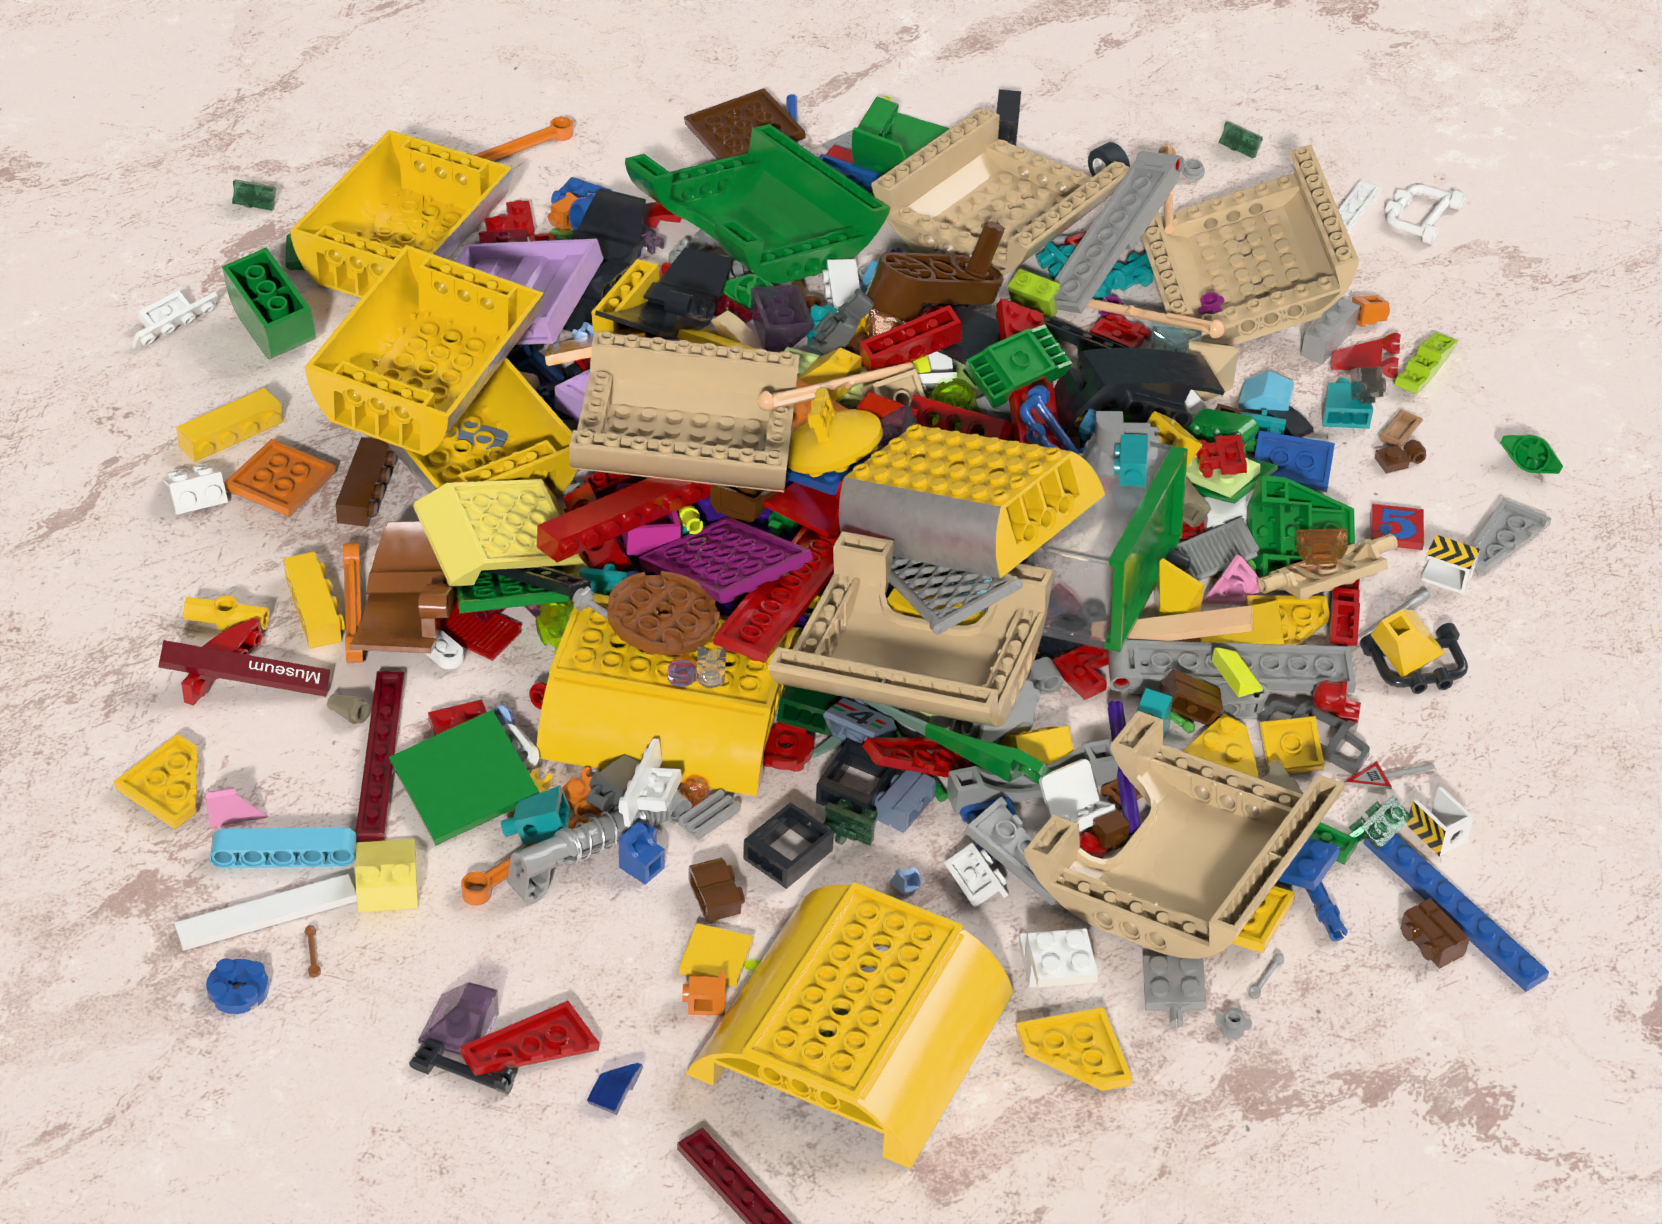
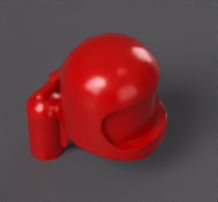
[1313,680,1361,724]

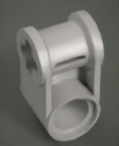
[1026,657,1064,695]
[1217,683,1268,719]

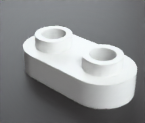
[424,630,464,669]
[502,724,539,771]

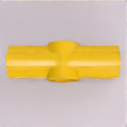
[183,595,270,632]

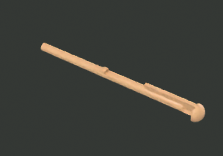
[1158,144,1176,234]
[1086,299,1225,338]
[757,362,914,411]

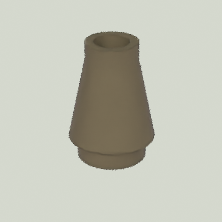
[327,694,370,724]

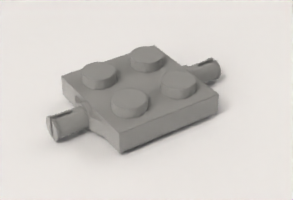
[1143,955,1206,1028]

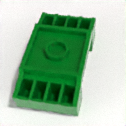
[965,324,1073,408]

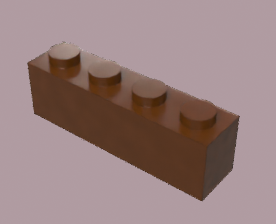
[335,437,396,527]

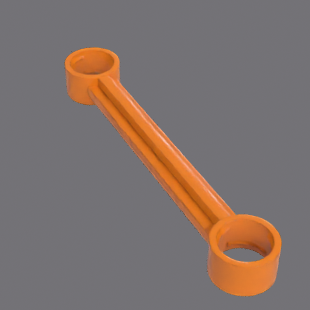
[467,117,573,161]
[343,543,364,664]
[461,800,603,905]

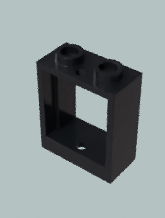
[996,89,1021,146]
[816,740,898,823]
[743,802,834,889]

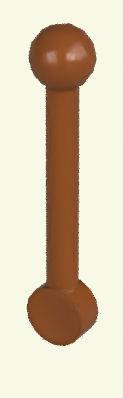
[304,925,321,978]

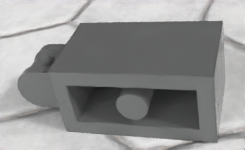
[586,755,640,812]

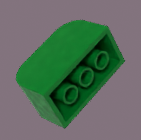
[222,247,316,359]

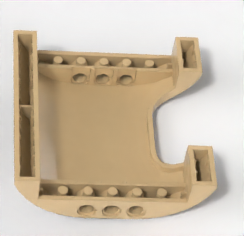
[768,531,1053,727]
[1024,711,1345,959]

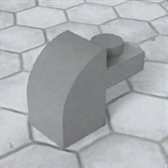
[1095,411,1151,456]

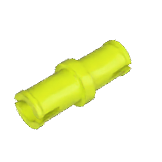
[677,504,703,534]

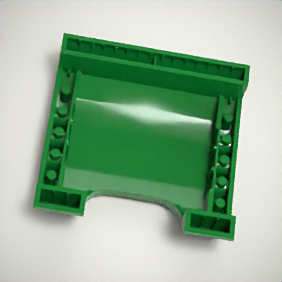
[625,124,890,283]

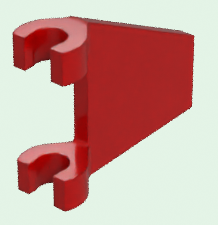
[1331,333,1401,378]

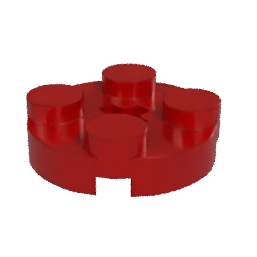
[763,722,814,772]

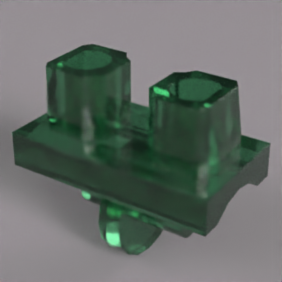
[1219,121,1263,158]
[232,179,276,211]
[824,798,877,846]

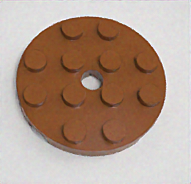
[607,571,720,655]

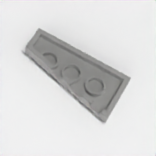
[1470,499,1551,574]
[964,796,1057,906]

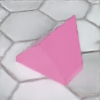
[1202,555,1260,604]
[204,787,268,827]

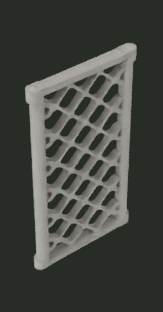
[889,556,1023,635]

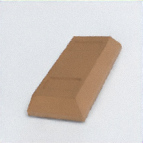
[1379,410,1423,448]

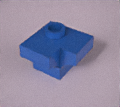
[618,822,665,885]

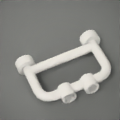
[1385,185,1466,245]

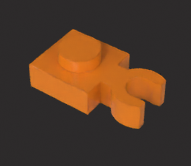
[562,767,592,810]

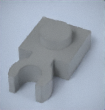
[690,229,720,252]

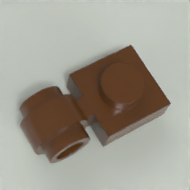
[1374,440,1427,474]

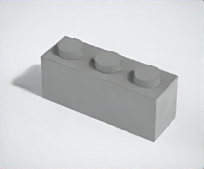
[1301,298,1360,365]

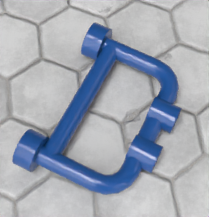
[1020,385,1093,461]

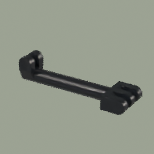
[409,1039,514,1094]

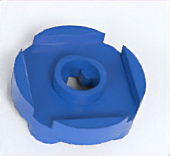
[206,958,269,1014]

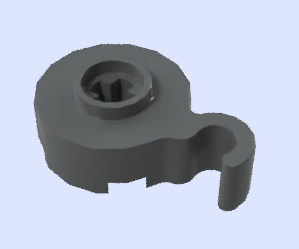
[810,288,874,355]

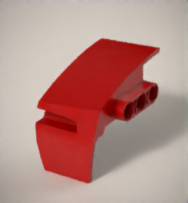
[763,392,919,538]

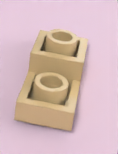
[711,310,763,349]

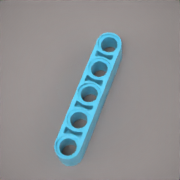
[210,827,357,868]

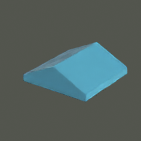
[1238,370,1294,411]

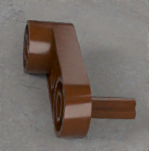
[866,221,1005,324]

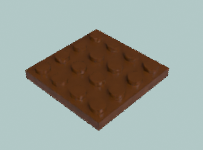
[684,88,806,160]

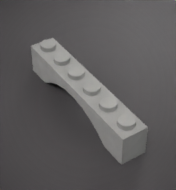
[947,739,1118,815]

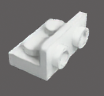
[944,843,1009,908]

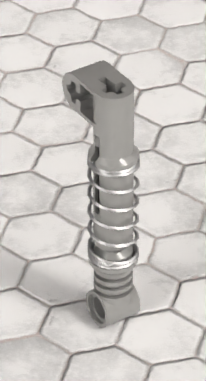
[507,789,691,904]

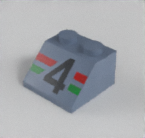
[823,698,897,745]

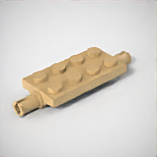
[1257,534,1398,599]

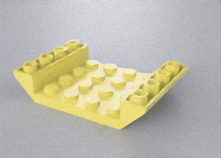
[413,479,589,586]

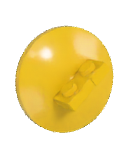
[787,387,883,477]

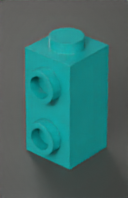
[1114,434,1148,487]

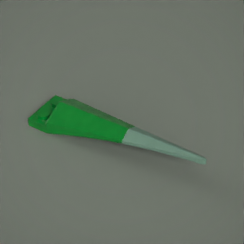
[861,700,1051,784]

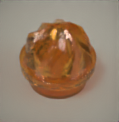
[680,777,709,806]

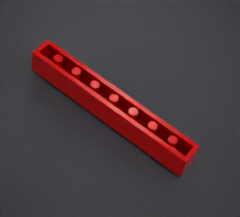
[537,477,711,563]

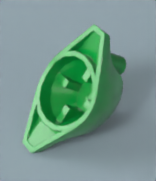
[723,274,784,310]
[1500,435,1563,474]

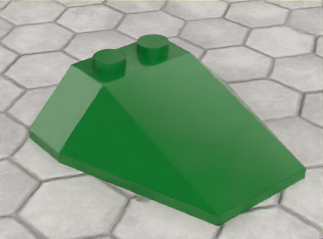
[1247,476,1355,578]

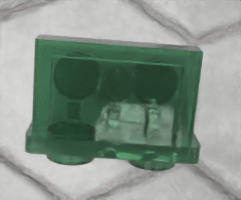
[1348,796,1411,850]

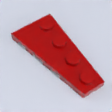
[862,738,973,778]
[460,1001,599,1076]

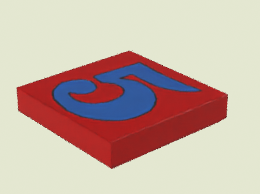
[1371,504,1424,550]

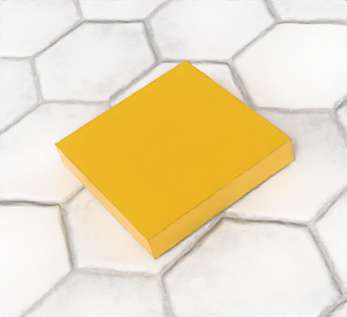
[1259,716,1324,774]
[679,923,754,987]

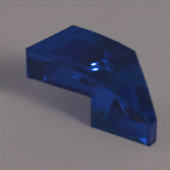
[587,1063,643,1115]

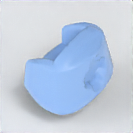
[572,322,594,339]
[492,704,515,726]
[890,867,921,894]

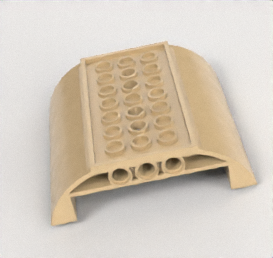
[871,108,1131,275]
[1141,144,1359,346]
[569,332,800,492]

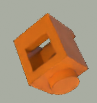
[547,192,578,230]
[1352,295,1390,327]
[682,972,726,1016]

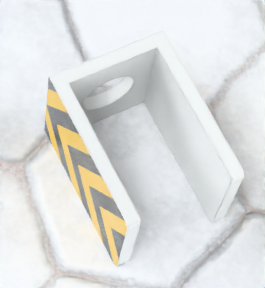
[1421,535,1480,594]
[1407,787,1474,857]

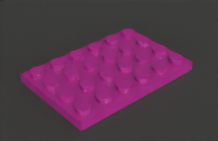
[638,516,813,603]

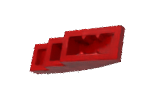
[1330,579,1360,647]

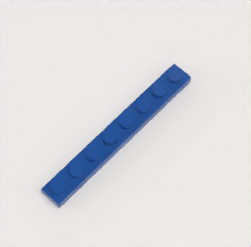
[1364,825,1549,992]

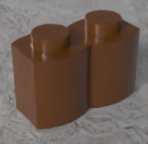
[688,857,745,922]

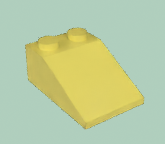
[355,839,418,913]

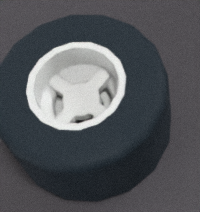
[1088,142,1130,177]

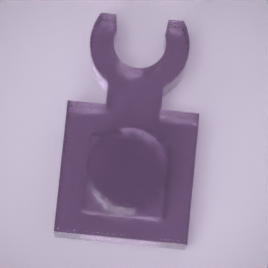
[640,224,664,254]

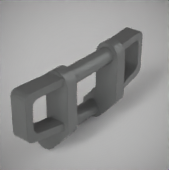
[1259,700,1370,775]

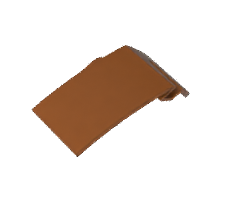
[350,521,457,654]

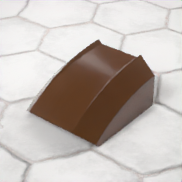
[710,484,778,524]

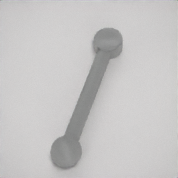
[1248,953,1284,999]

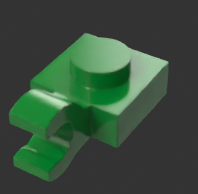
[768,511,799,537]

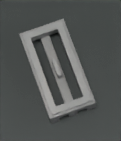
[679,789,740,840]

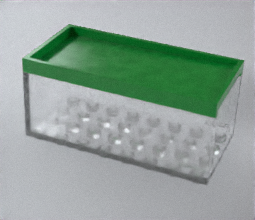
[1026,434,1188,652]

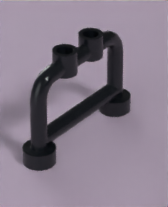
[1360,623,1468,694]

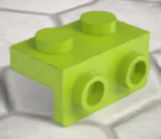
[1007,269,1061,318]

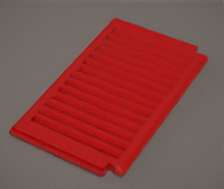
[440,600,522,661]

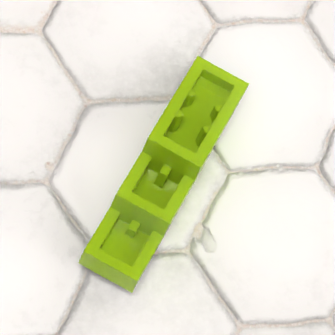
[1394,332,1458,394]

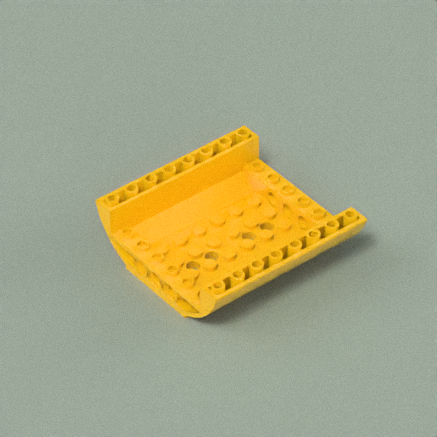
[537,593,803,797]
[686,882,1014,1169]

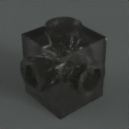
[1350,367,1386,404]

